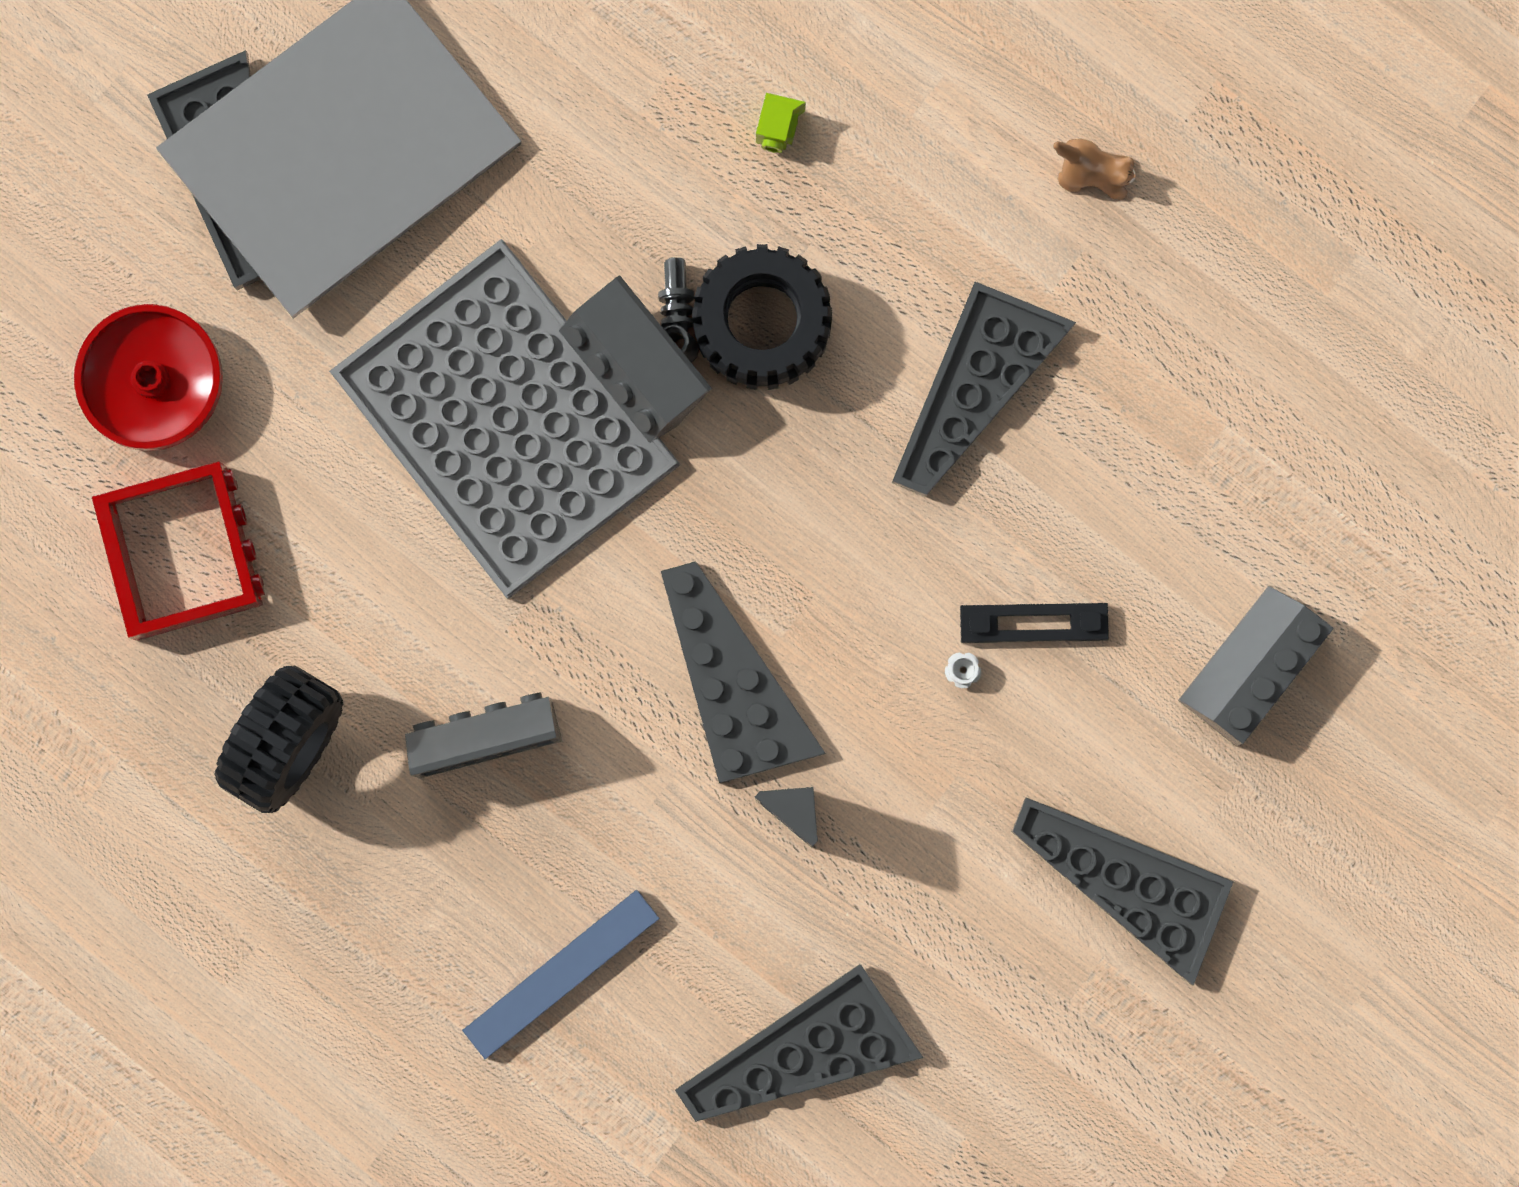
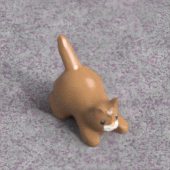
[1053,138,1136,200]

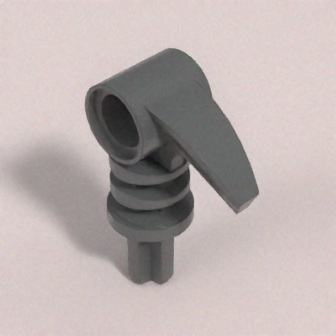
[658,257,699,363]

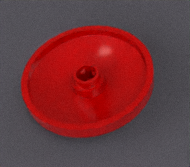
[74,304,223,451]

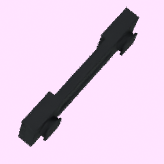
[960,603,1109,643]

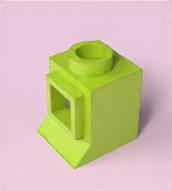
[756,93,806,153]

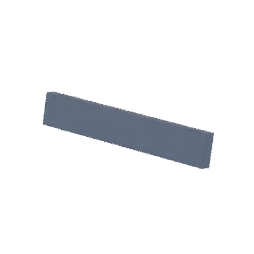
[462,890,660,1059]

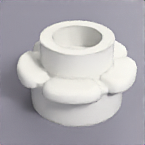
[945,652,981,688]

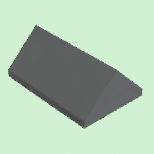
[755,787,818,848]

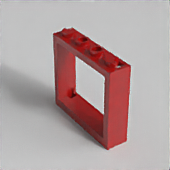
[92,461,265,641]

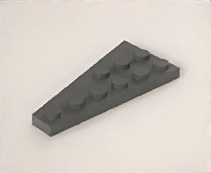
[147,50,261,290]
[892,281,1076,497]
[661,561,826,784]
[1012,797,1234,986]
[675,964,923,1122]

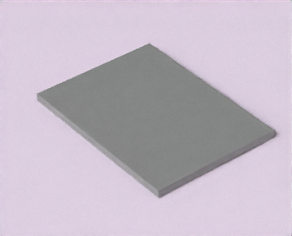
[156,0,521,319]
[329,239,680,599]

